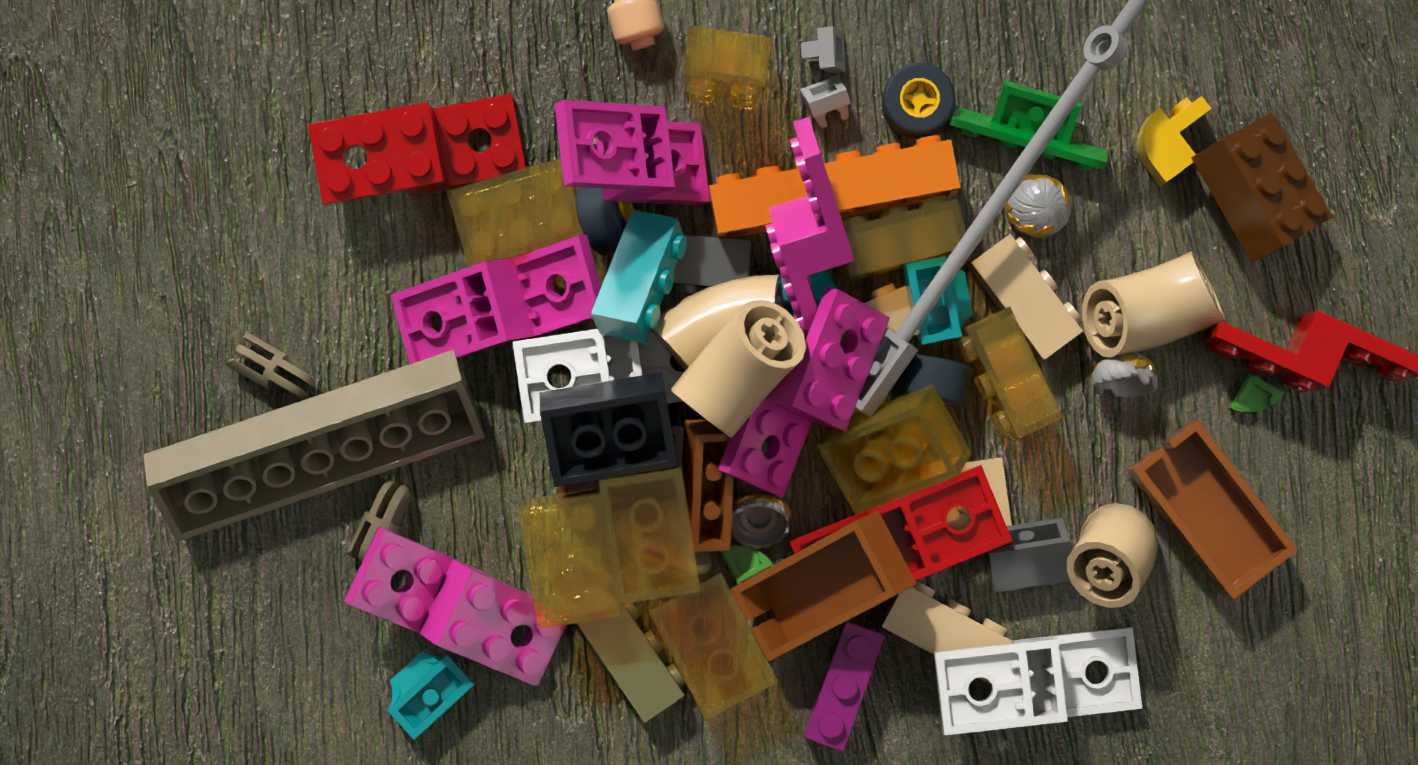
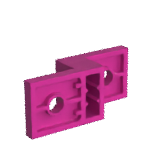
[555,100,710,205]
[765,117,855,336]
[391,235,601,364]
[718,286,890,498]
[344,526,571,687]

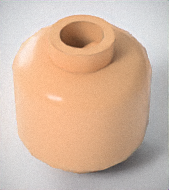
[607,0,664,51]

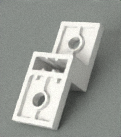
[513,329,684,423]
[934,627,1142,735]

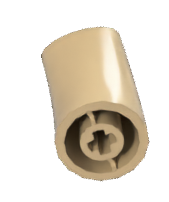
[1082,251,1226,358]
[651,275,784,371]
[671,299,806,438]
[1067,503,1158,608]

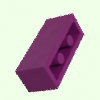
[803,621,885,751]

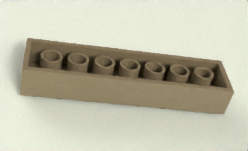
[143,350,485,542]

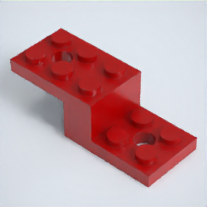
[308,93,528,206]
[1202,310,1418,394]
[789,465,1012,581]

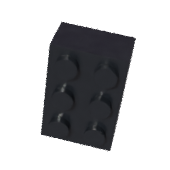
[539,372,678,487]

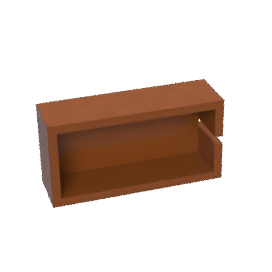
[1126,420,1298,600]
[730,511,917,662]

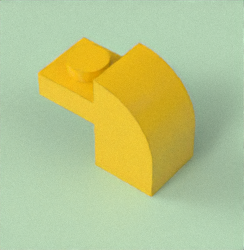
[1138,96,1212,187]

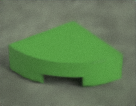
[1228,373,1285,413]
[720,545,773,584]

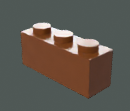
[679,419,734,552]

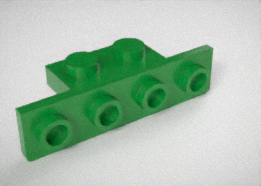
[950,80,1108,171]

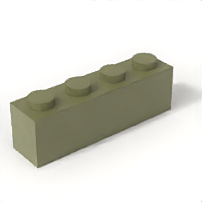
[553,560,687,723]

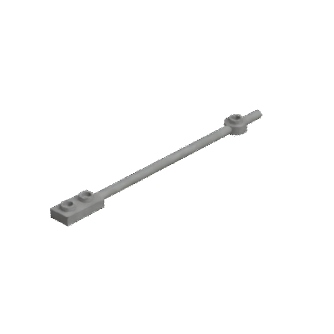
[856,0,1149,417]

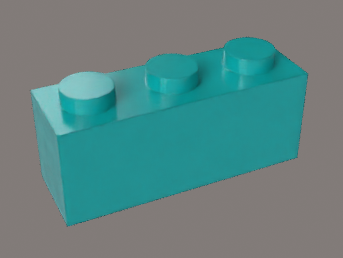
[591,210,687,343]

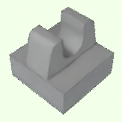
[801,26,846,73]
[800,75,851,128]

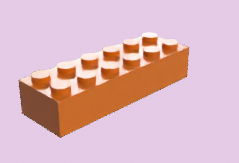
[709,135,961,239]

